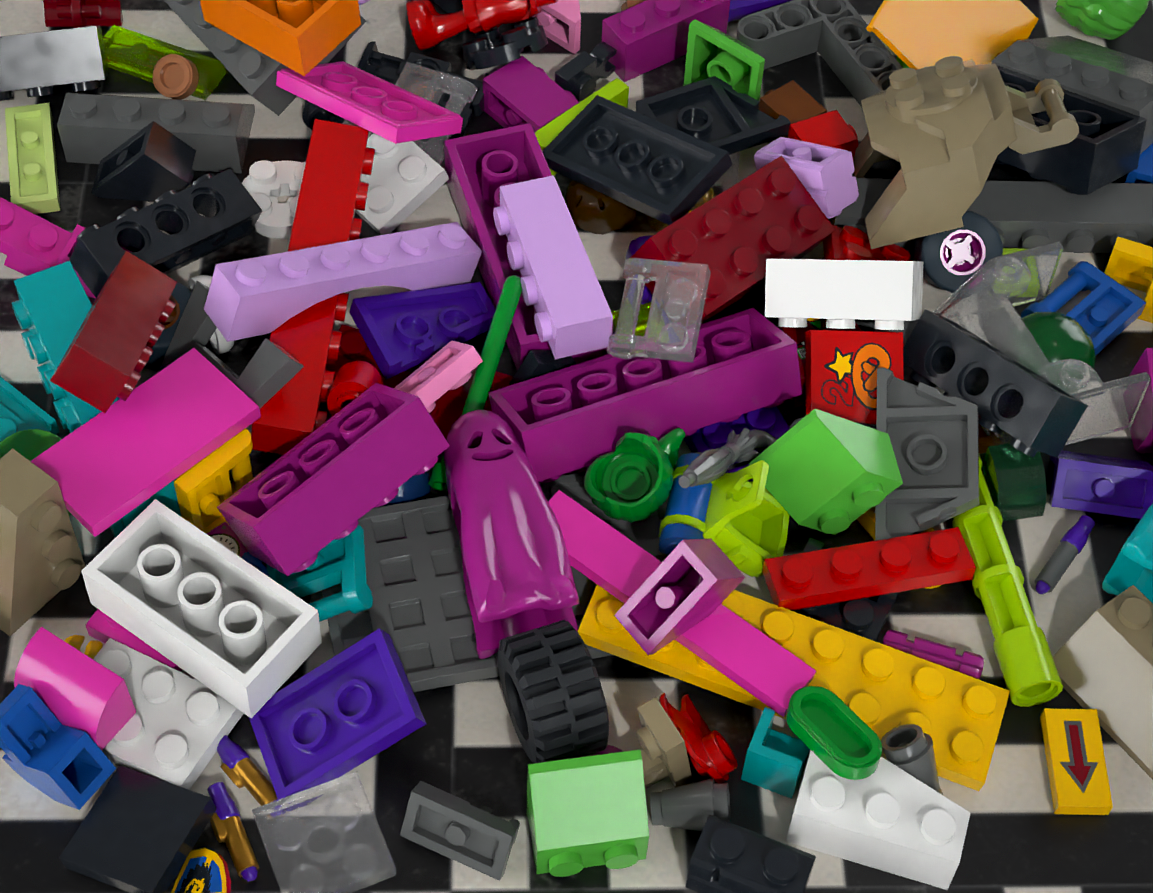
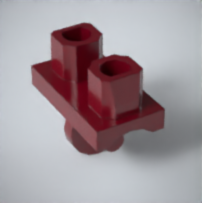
[43,0,123,28]

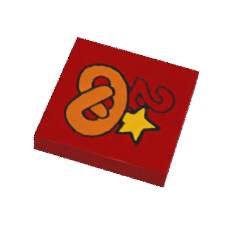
[805,330,904,424]

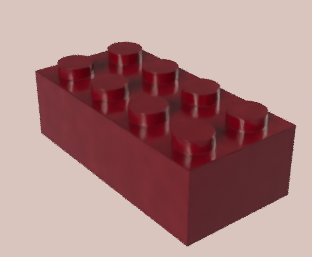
[628,155,836,331]

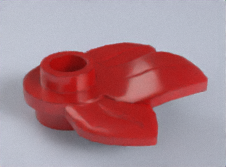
[658,693,737,783]

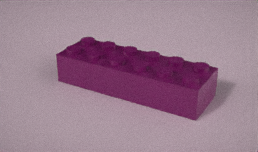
[444,123,613,370]
[488,308,802,483]

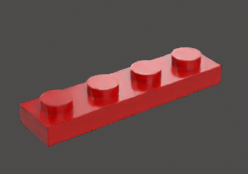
[762,527,976,610]

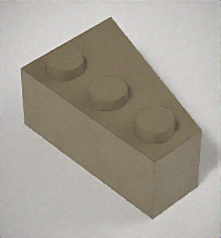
[0,448,85,637]

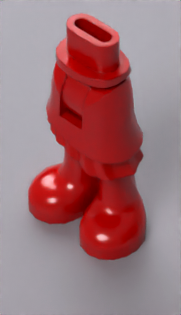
[406,0,558,51]

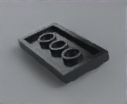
[542,95,733,225]

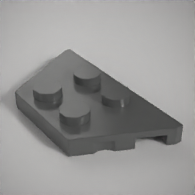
[875,368,979,541]

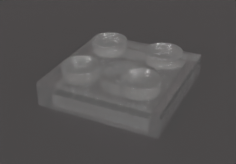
[252,771,396,893]

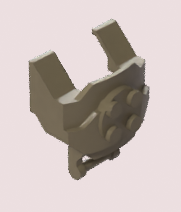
[853,56,1079,249]

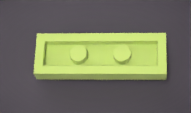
[5,103,60,214]

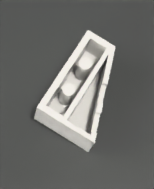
[765,259,924,330]
[786,750,970,890]

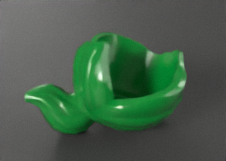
[584,428,686,523]

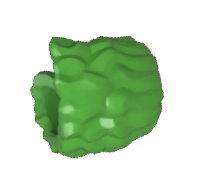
[1055,0,1149,40]

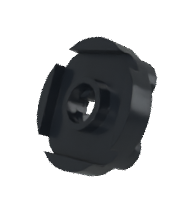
[462,17,548,70]

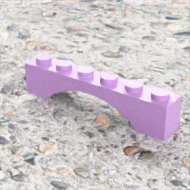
[204,222,482,342]

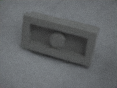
[400,781,520,881]

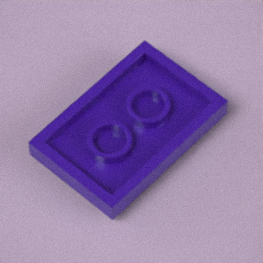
[249,628,426,808]

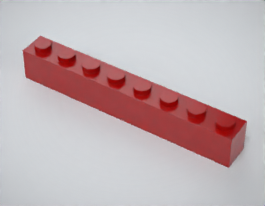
[251,119,375,455]

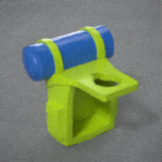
[659,453,790,578]

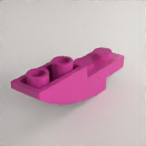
[0,197,131,298]

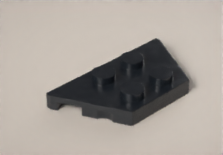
[636,76,791,155]

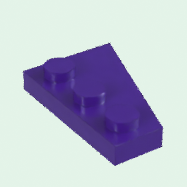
[349,282,496,380]

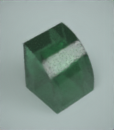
[981,443,1046,521]

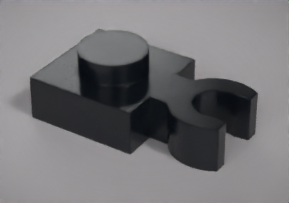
[555,42,617,102]

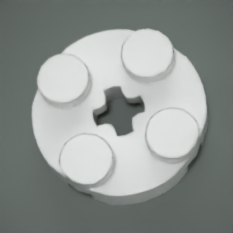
[242,160,306,239]

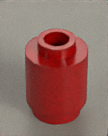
[327,361,383,417]

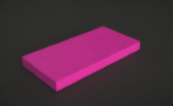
[276,61,463,144]
[31,348,261,537]

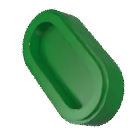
[786,686,882,780]

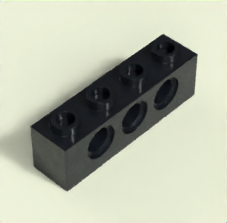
[69,168,262,298]
[903,309,1088,458]

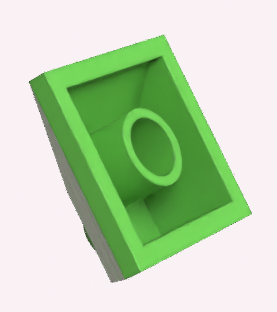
[683,19,765,101]

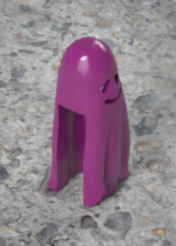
[444,410,579,660]

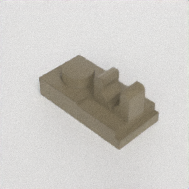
[635,697,693,789]

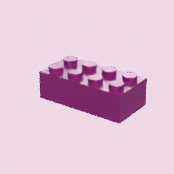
[217,383,450,576]

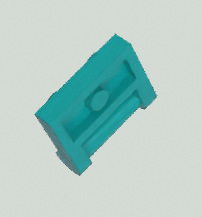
[267,525,373,622]

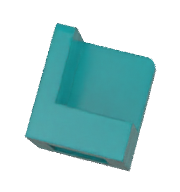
[741,707,810,799]

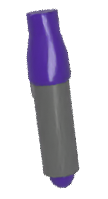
[1035,515,1095,595]

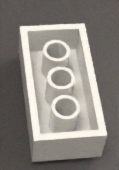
[81,499,322,719]

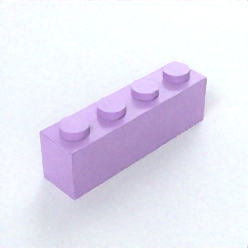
[493,175,613,359]

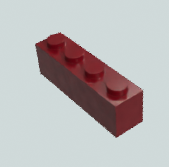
[50,250,177,413]

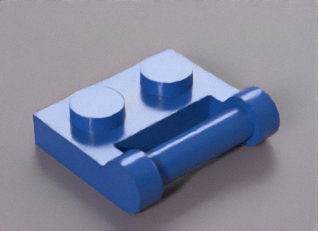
[1020,261,1146,356]

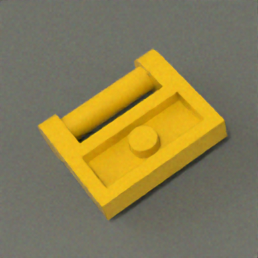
[173,428,254,533]

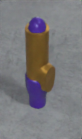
[217,735,284,814]
[207,782,260,881]

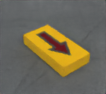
[1040,708,1113,815]

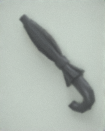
[679,428,777,488]

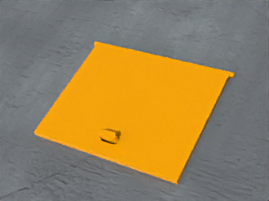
[866,0,1039,70]

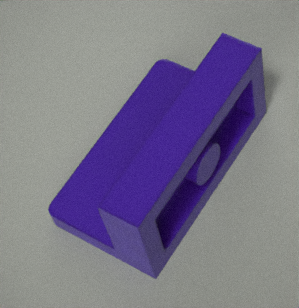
[1049,450,1153,519]

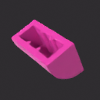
[14,627,136,750]

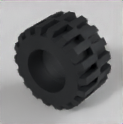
[497,620,609,763]

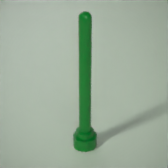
[428,275,522,494]

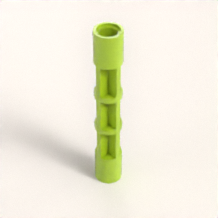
[952,455,1063,707]

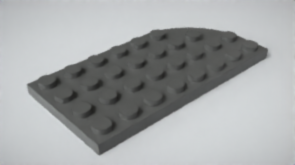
[322,452,702,692]

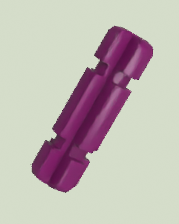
[882,629,984,680]

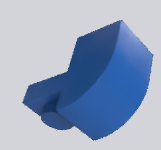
[0,684,117,810]

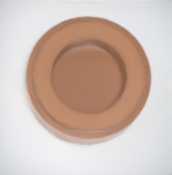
[153,54,199,100]

